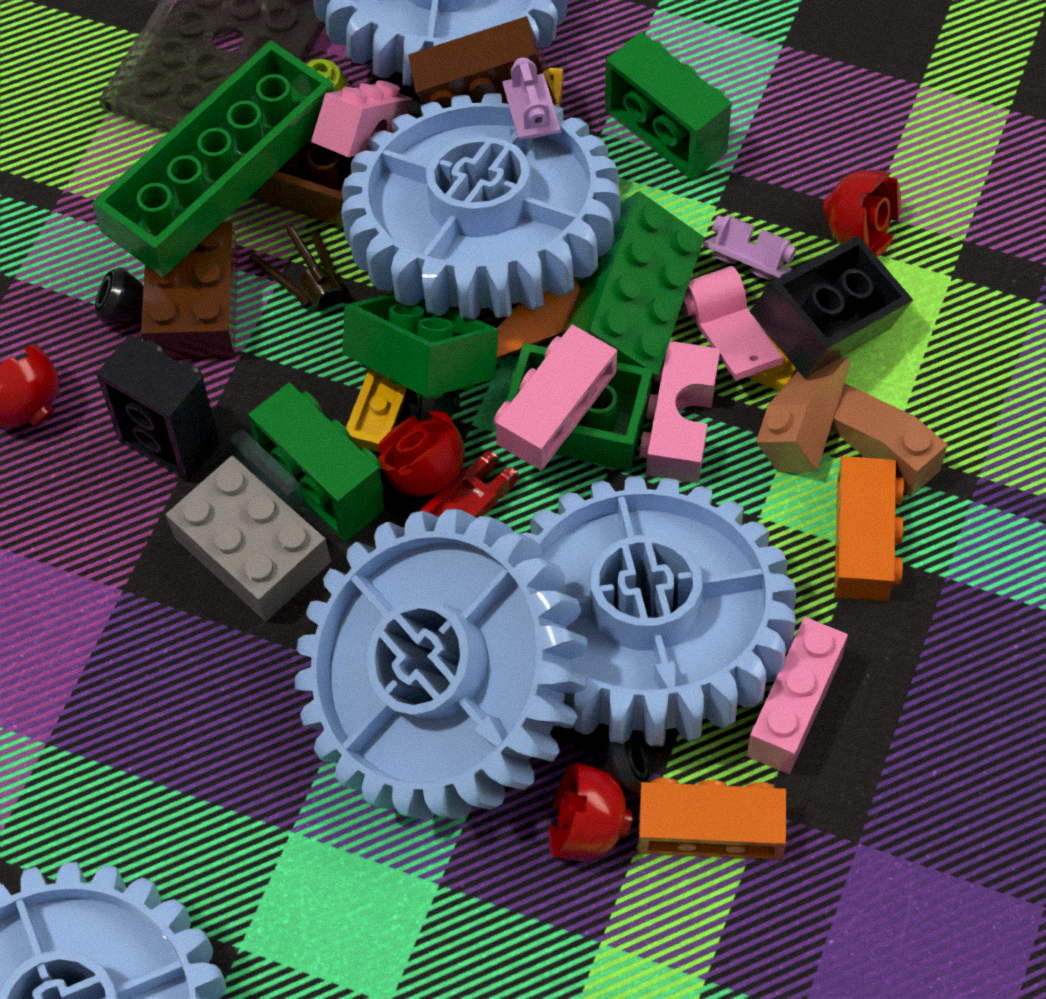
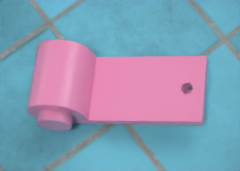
[681,266,784,381]

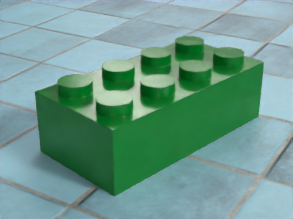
[564,191,704,379]

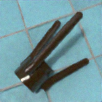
[249,225,344,311]

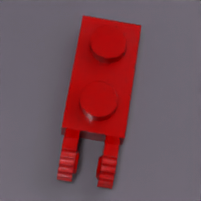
[403,451,519,528]

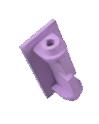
[502,58,561,140]
[703,215,796,280]

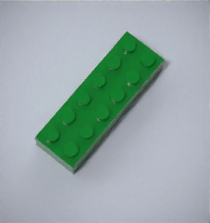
[92,40,335,278]

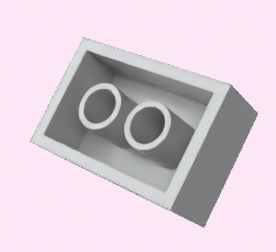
[165,456,331,622]

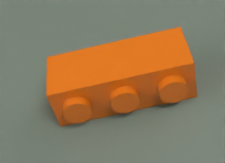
[834,456,904,601]
[638,778,786,860]

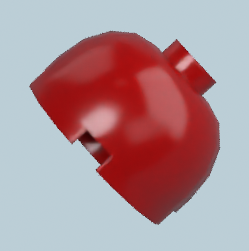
[823,170,901,257]
[0,344,60,429]
[377,410,465,497]
[549,763,632,862]

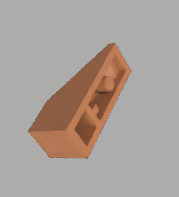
[756,357,851,472]
[831,383,948,497]

